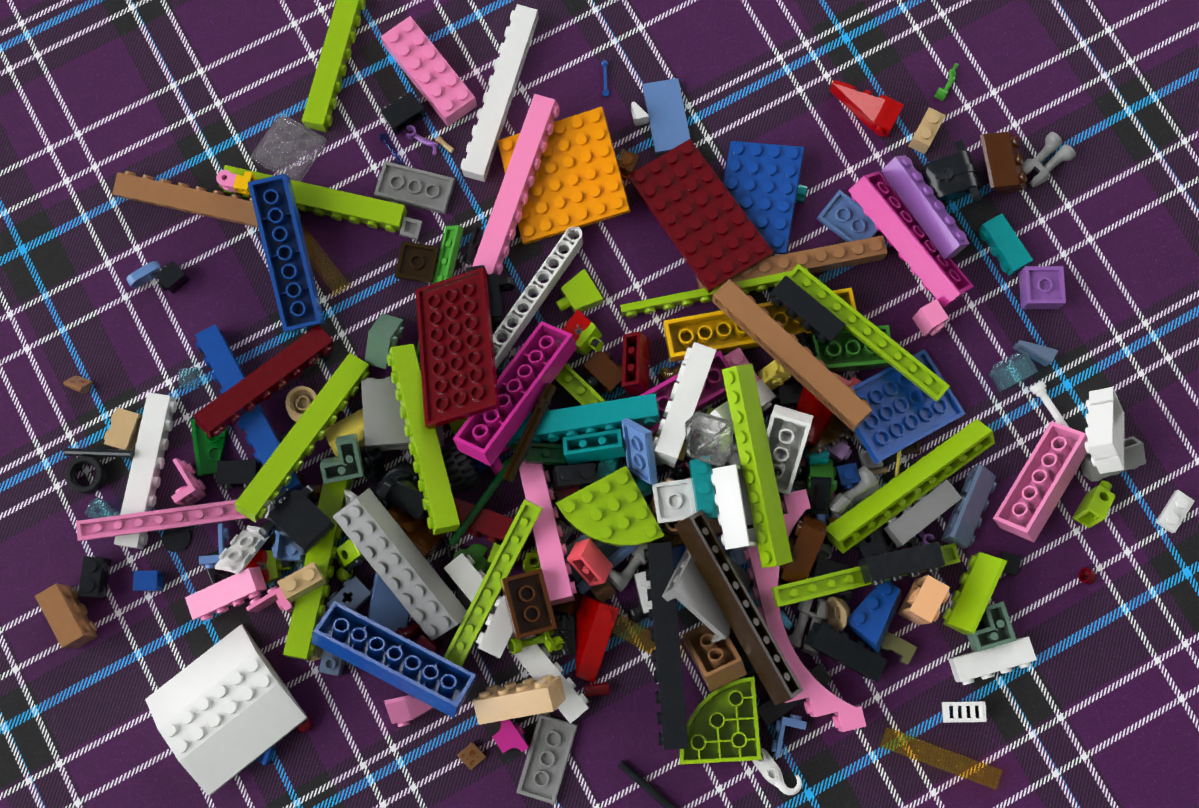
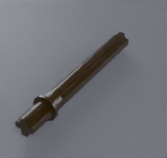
[503,383,556,482]

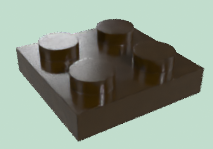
[395,241,440,284]

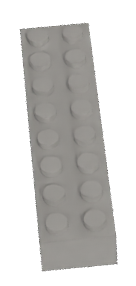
[332,488,467,641]

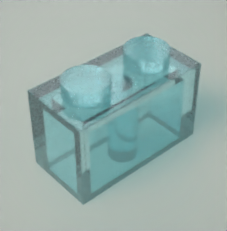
[988,352,1038,392]

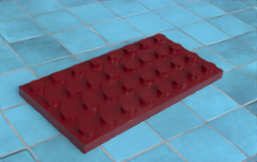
[627,139,773,293]
[416,267,500,429]

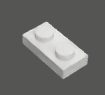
[1155,490,1195,533]

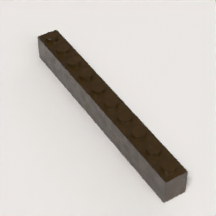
[674,510,803,705]

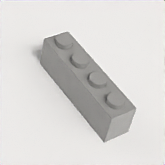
[883,480,962,547]

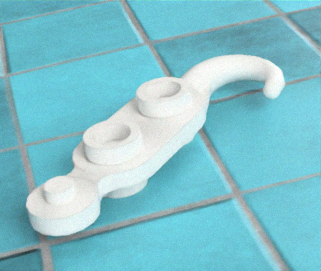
[752,748,802,795]

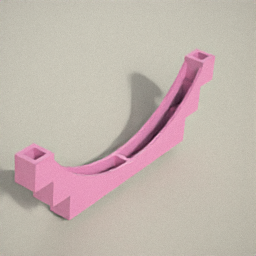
[742,489,866,732]

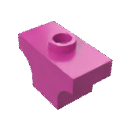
[492,719,530,753]

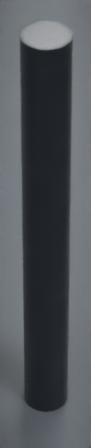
[63,448,135,458]
[618,760,677,808]

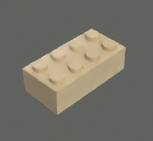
[473,674,566,725]

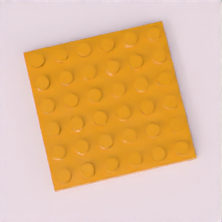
[497,107,630,245]

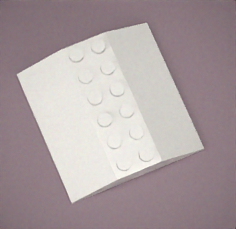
[145,624,308,796]

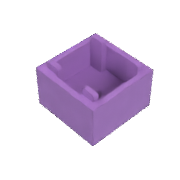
[1019,266,1066,309]

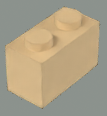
[908,107,946,154]
[104,408,142,450]
[277,562,327,603]

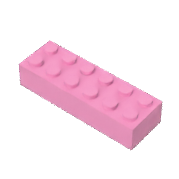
[380,16,477,127]
[993,421,1088,542]

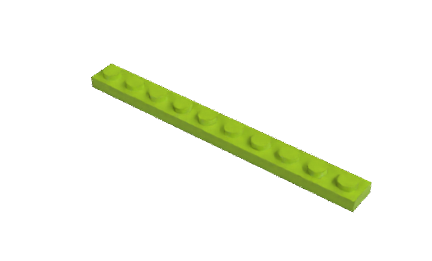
[787,264,950,402]
[620,268,808,318]
[443,499,543,667]
[771,543,961,608]

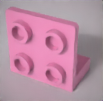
[171,458,207,507]
[246,586,296,612]

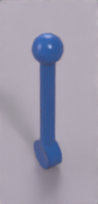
[601,60,609,97]

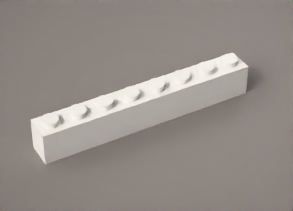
[114,392,177,550]

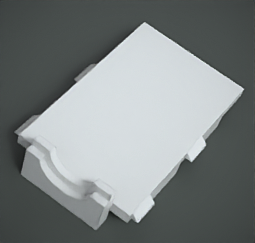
[215,525,270,574]

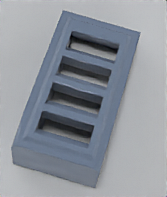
[1012,340,1058,366]

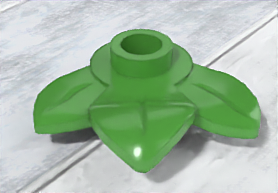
[453,544,490,573]

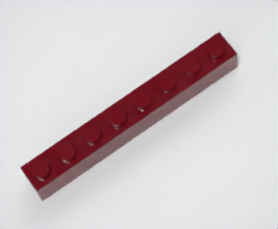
[194,325,333,439]

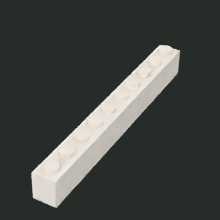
[461,4,539,182]
[444,553,589,724]

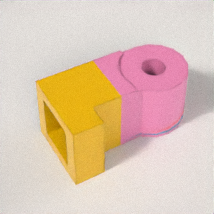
[216,170,257,196]

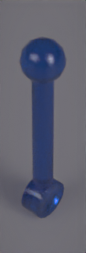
[379,133,403,165]

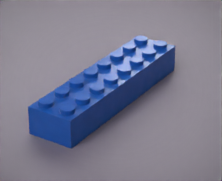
[248,174,325,333]
[312,601,476,718]

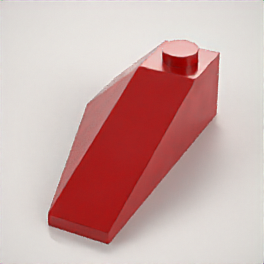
[829,80,904,137]
[576,594,620,683]

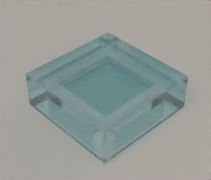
[178,367,200,389]

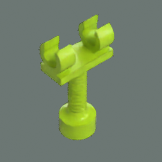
[508,630,565,654]

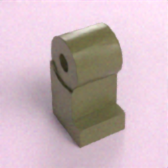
[881,632,917,665]

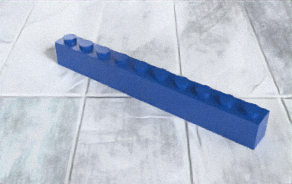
[195,324,304,498]

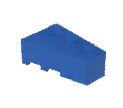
[847,580,902,654]

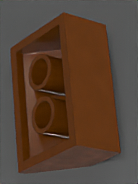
[980,132,1027,195]

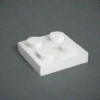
[652,478,697,524]

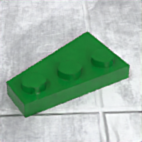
[190,419,228,477]

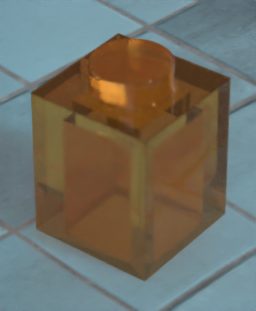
[617,149,639,178]

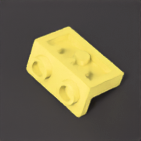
[758,360,791,391]

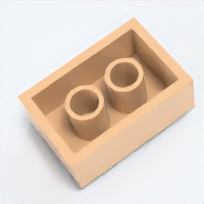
[897,575,950,625]

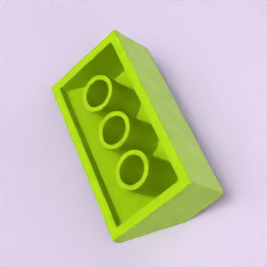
[943,552,1007,635]

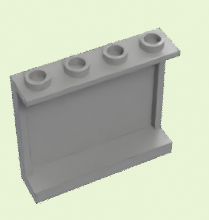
[361,376,444,452]
[662,547,752,643]

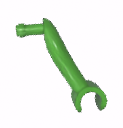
[934,63,959,101]

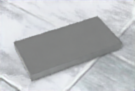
[374,161,456,215]
[516,714,578,805]

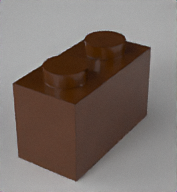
[583,350,622,395]

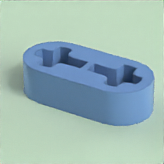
[126,261,161,288]

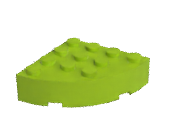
[556,466,664,547]
[679,677,762,765]

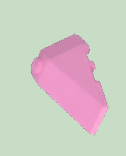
[384,695,434,727]

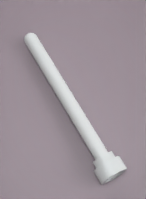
[1029,380,1070,428]

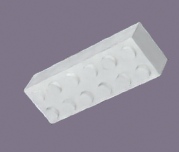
[653,342,716,467]

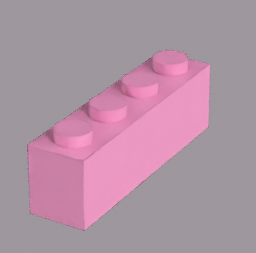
[185,567,267,621]

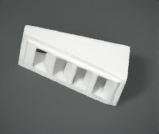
[942,701,987,723]

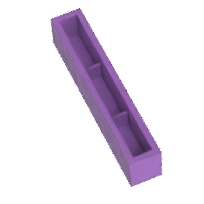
[881,155,970,259]

